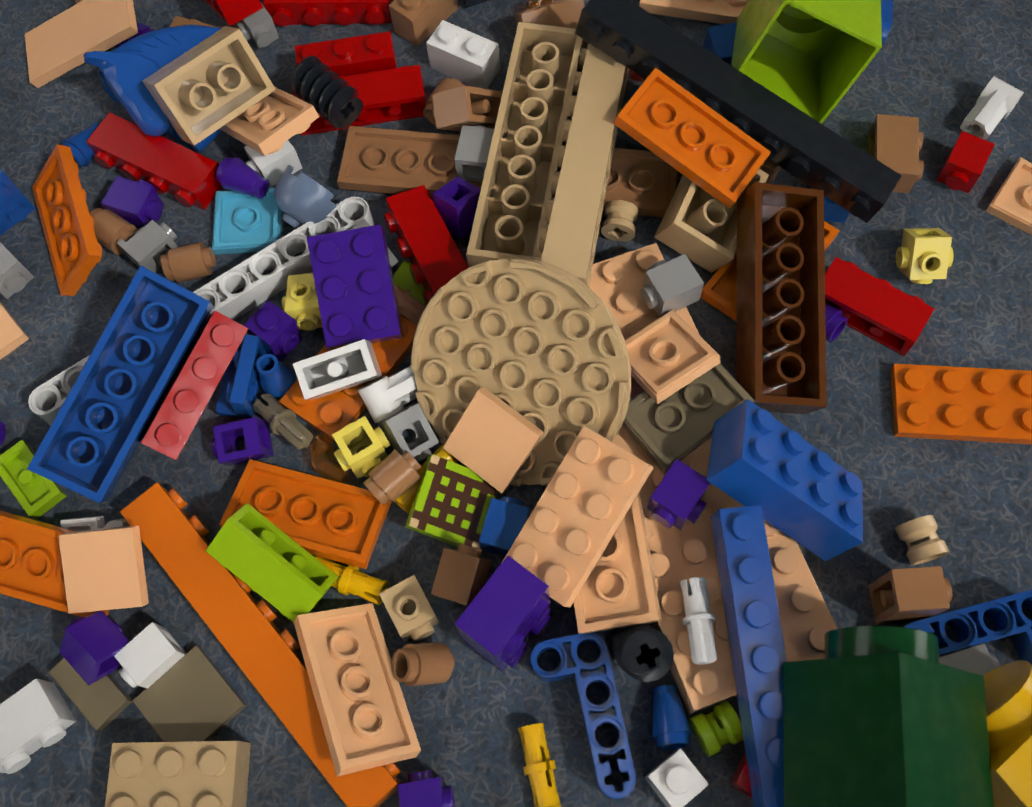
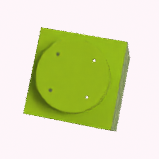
[731,0,882,124]

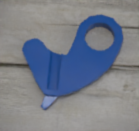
[83,25,222,137]

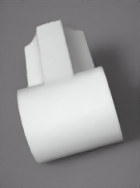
[960,76,1024,140]
[358,365,417,423]

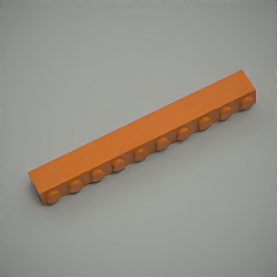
[120,482,402,807]

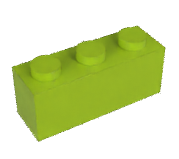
[206,503,338,622]

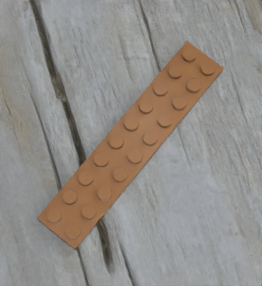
[337,126,677,218]

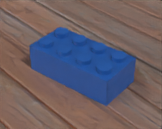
[707,399,863,561]

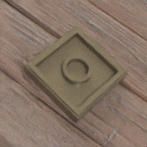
[132,645,247,742]

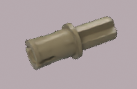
[253,393,313,450]

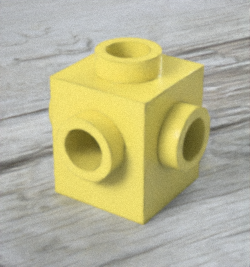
[896,228,954,284]
[282,273,323,331]
[332,416,390,479]

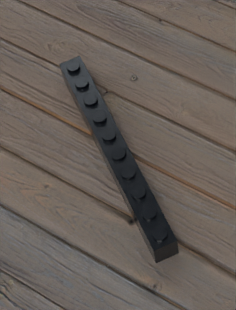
[575,0,902,223]

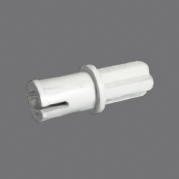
[680,577,717,665]

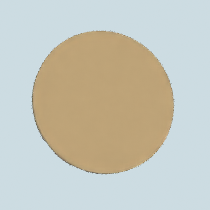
[411,258,631,486]

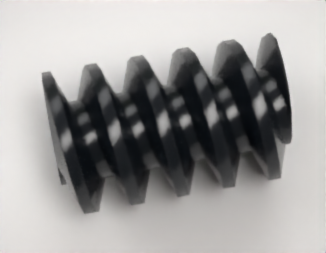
[292,56,363,129]
[609,624,674,682]

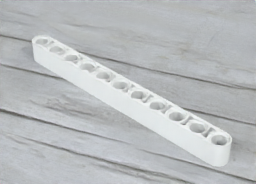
[28,196,374,425]

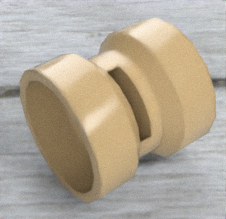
[895,515,950,566]

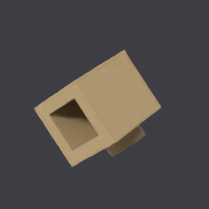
[379,575,440,643]

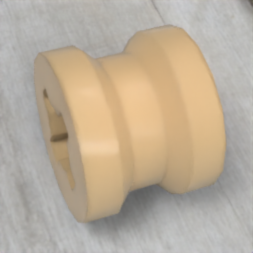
[601,200,638,242]

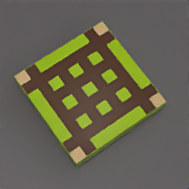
[405,454,497,548]

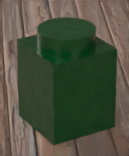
[783,626,994,807]

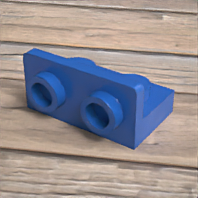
[215,334,266,419]

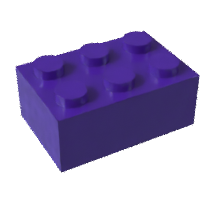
[307,225,404,350]
[455,556,551,672]

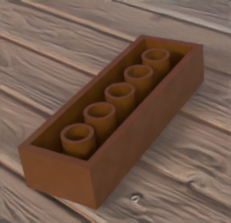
[737,182,827,414]

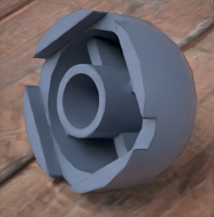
[274,165,341,229]

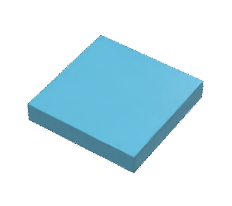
[212,188,284,255]

